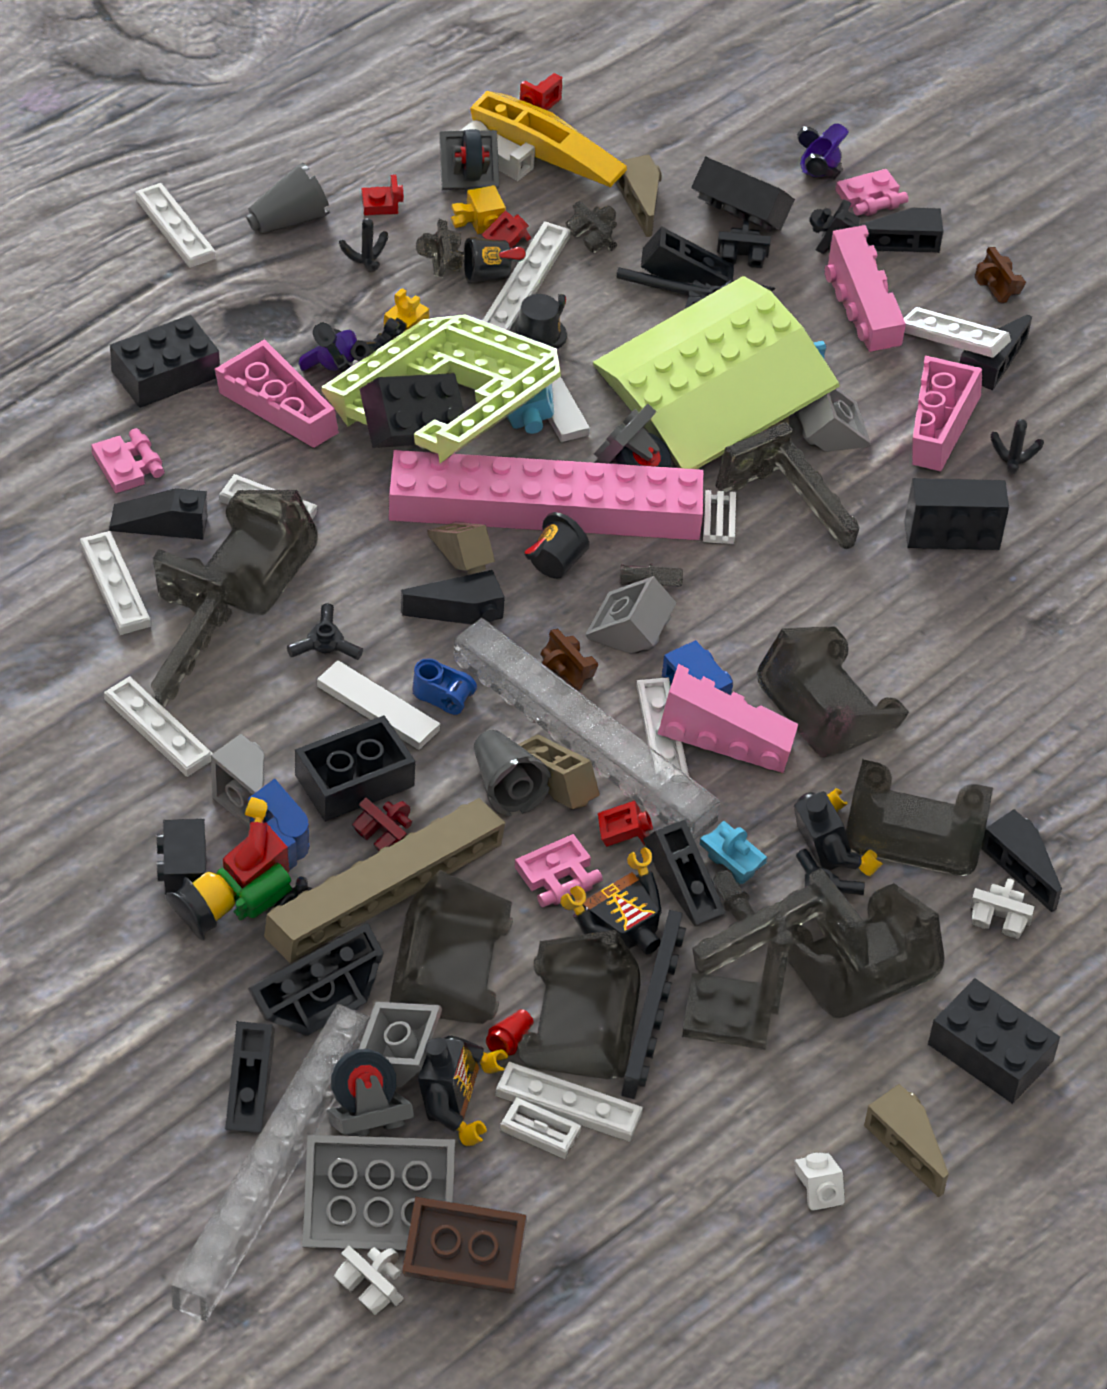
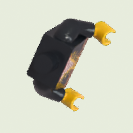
[794,788,883,876]
[560,847,662,955]
[418,1036,508,1146]

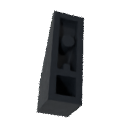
[858,207,944,253]
[641,226,734,287]
[959,314,1032,390]
[109,488,208,540]
[401,570,505,625]
[981,809,1062,912]
[643,819,726,926]
[225,1021,275,1133]

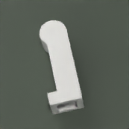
[460,120,535,181]

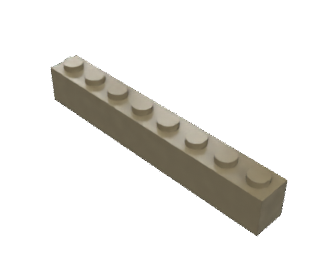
[264,798,506,963]

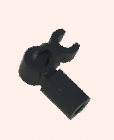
[350,317,407,362]

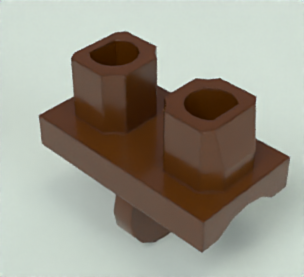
[974,247,1026,303]
[540,629,598,692]

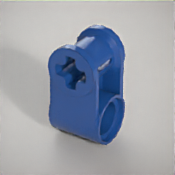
[412,658,477,715]

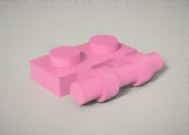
[835,169,908,216]
[91,428,164,493]
[514,834,603,907]

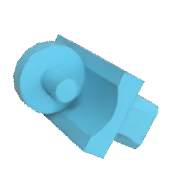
[699,821,767,884]

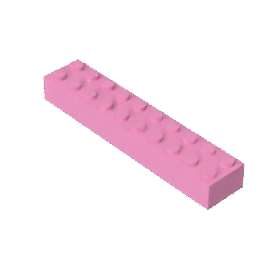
[389,450,703,540]

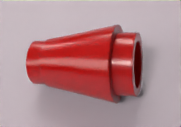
[486,1009,534,1056]

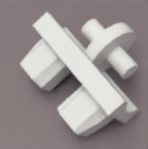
[971,878,1035,939]
[334,1245,404,1315]

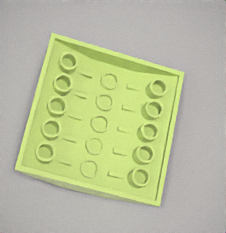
[593,276,840,469]

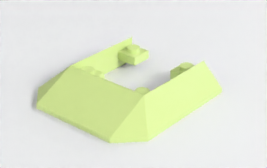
[321,315,561,464]

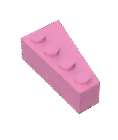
[825,225,906,352]
[215,339,339,448]
[912,355,982,471]
[658,664,798,773]

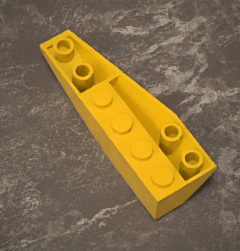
[470,91,627,188]

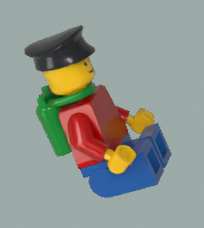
[165,778,310,941]

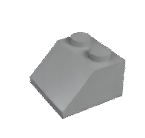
[795,388,871,452]
[585,576,677,654]
[211,734,265,828]
[359,1002,442,1087]

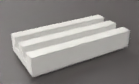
[703,490,736,544]
[500,1097,581,1159]

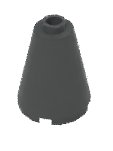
[246,163,330,234]
[474,730,551,816]

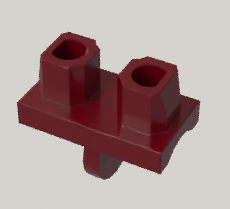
[352,798,413,851]

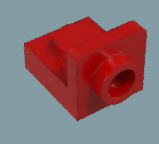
[520,73,563,111]
[361,174,404,216]
[482,210,531,249]
[598,800,653,847]

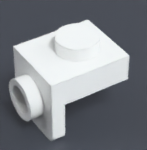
[795,1153,845,1211]

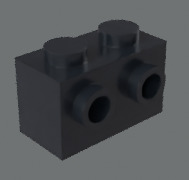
[157,818,206,895]

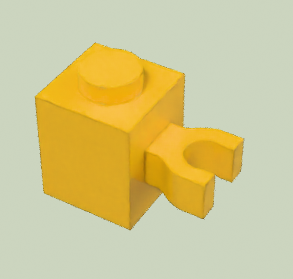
[451,185,506,234]
[384,288,430,332]

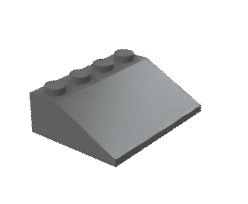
[303,1135,455,1250]

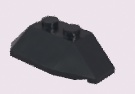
[248,922,384,1036]

